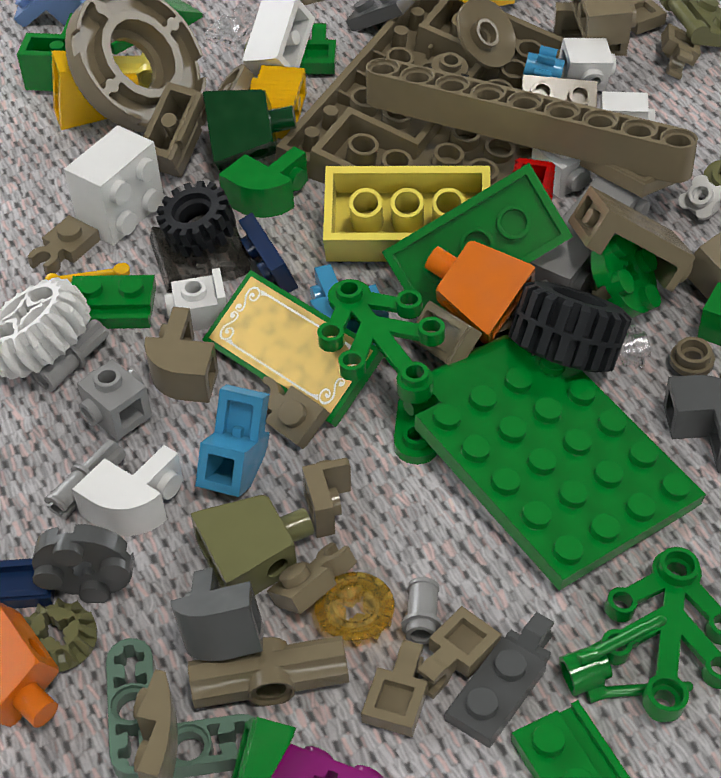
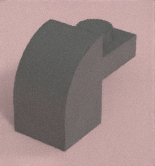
[663,375,721,473]
[170,567,264,661]

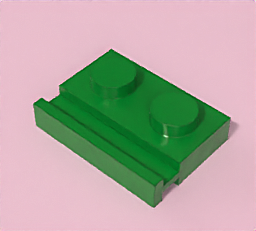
[71,275,156,329]
[511,700,630,778]

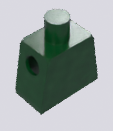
[203,89,297,172]

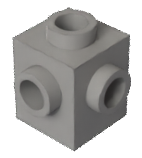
[77,359,152,441]

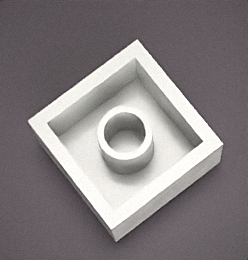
[64,125,164,246]

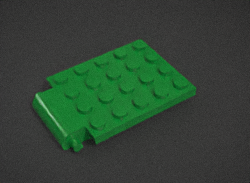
[403,335,706,591]

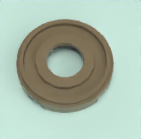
[65,0,206,133]

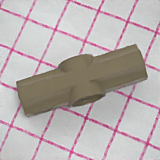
[188,635,349,709]

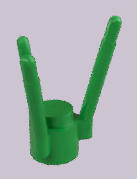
[559,615,693,704]

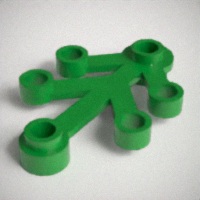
[317,279,445,404]
[600,547,721,723]

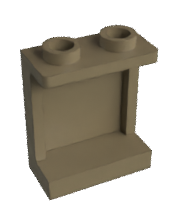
[568,185,696,292]

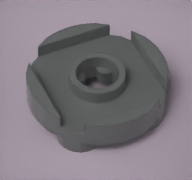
[32,524,135,603]

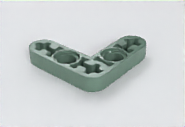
[106,638,255,778]

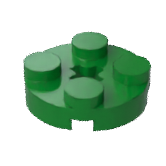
[591,233,661,318]

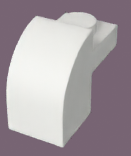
[72,445,184,536]

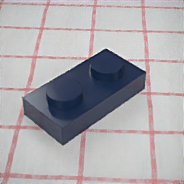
[238,213,298,293]

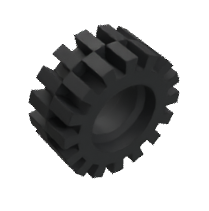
[156,181,236,257]

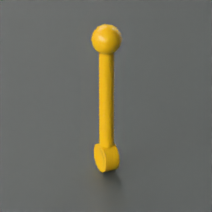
[44,263,130,283]

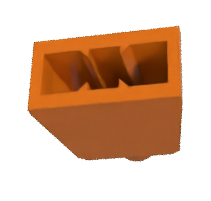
[424,241,536,344]
[0,602,59,728]

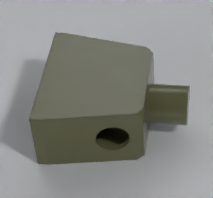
[191,495,314,595]

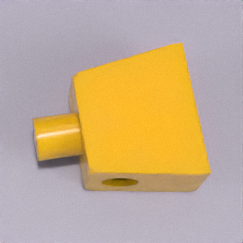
[52,50,139,130]

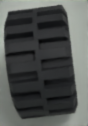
[508,281,632,372]

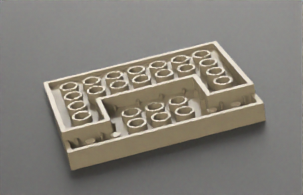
[275,0,563,186]

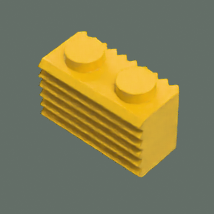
[250,65,307,139]

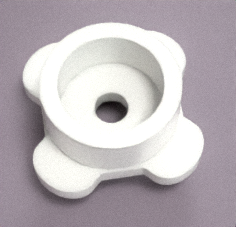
[678,175,721,220]

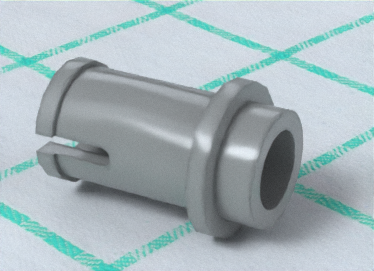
[401,577,442,645]

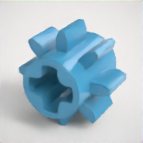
[523,45,565,78]

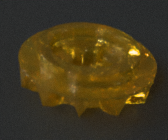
[314,572,395,647]

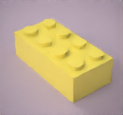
[323,166,490,262]

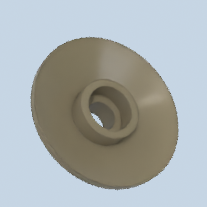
[456,0,516,69]

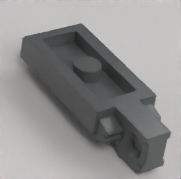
[445,612,554,749]

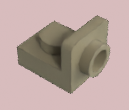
[302,458,351,538]

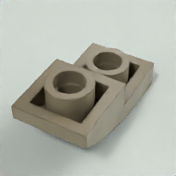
[133,669,178,778]

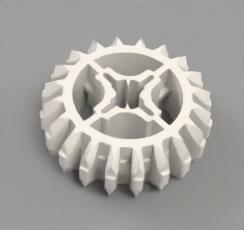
[0,277,91,380]

